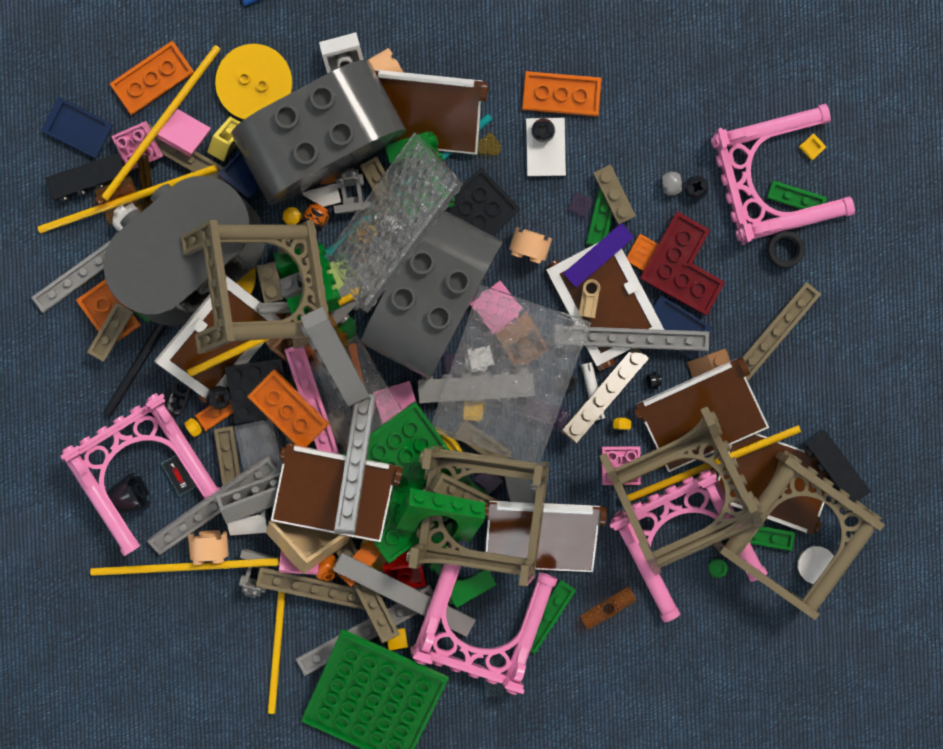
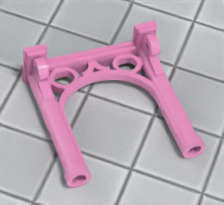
[711,104,855,245]
[60,393,220,556]
[610,468,768,623]
[410,542,558,695]

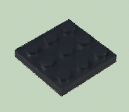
[443,167,520,236]
[225,357,287,424]

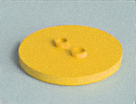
[215,44,293,120]

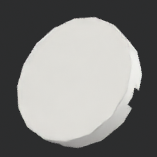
[797,546,834,584]

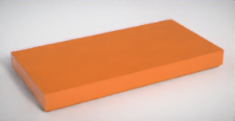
[109,40,194,116]
[522,71,602,117]
[247,369,330,447]

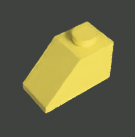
[207,116,241,162]

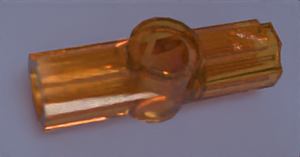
[579,586,637,630]

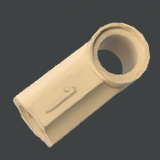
[578,279,600,318]

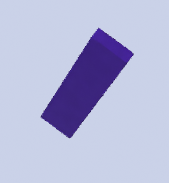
[563,223,634,288]

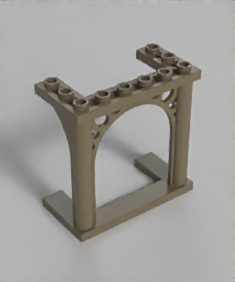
[181,220,329,354]
[599,406,764,575]
[406,445,550,586]
[713,450,885,620]

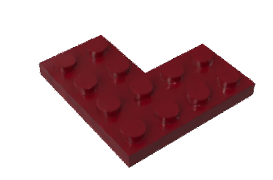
[639,211,725,316]

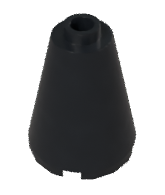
[94,472,150,514]

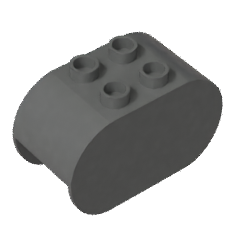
[231,60,407,205]
[104,176,265,326]
[360,205,503,380]

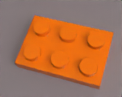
[76,279,142,342]

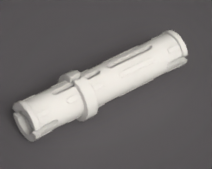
[581,362,606,420]

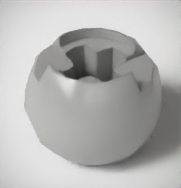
[662,171,682,196]

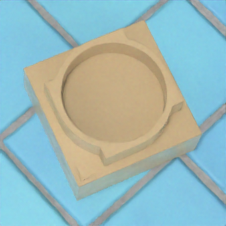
[266,520,350,574]

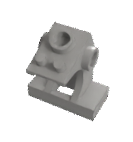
[334,168,374,215]
[239,548,280,598]

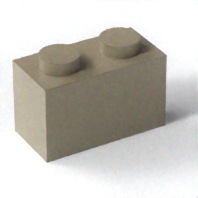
[257,262,286,303]

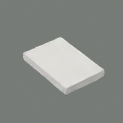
[526,118,566,177]

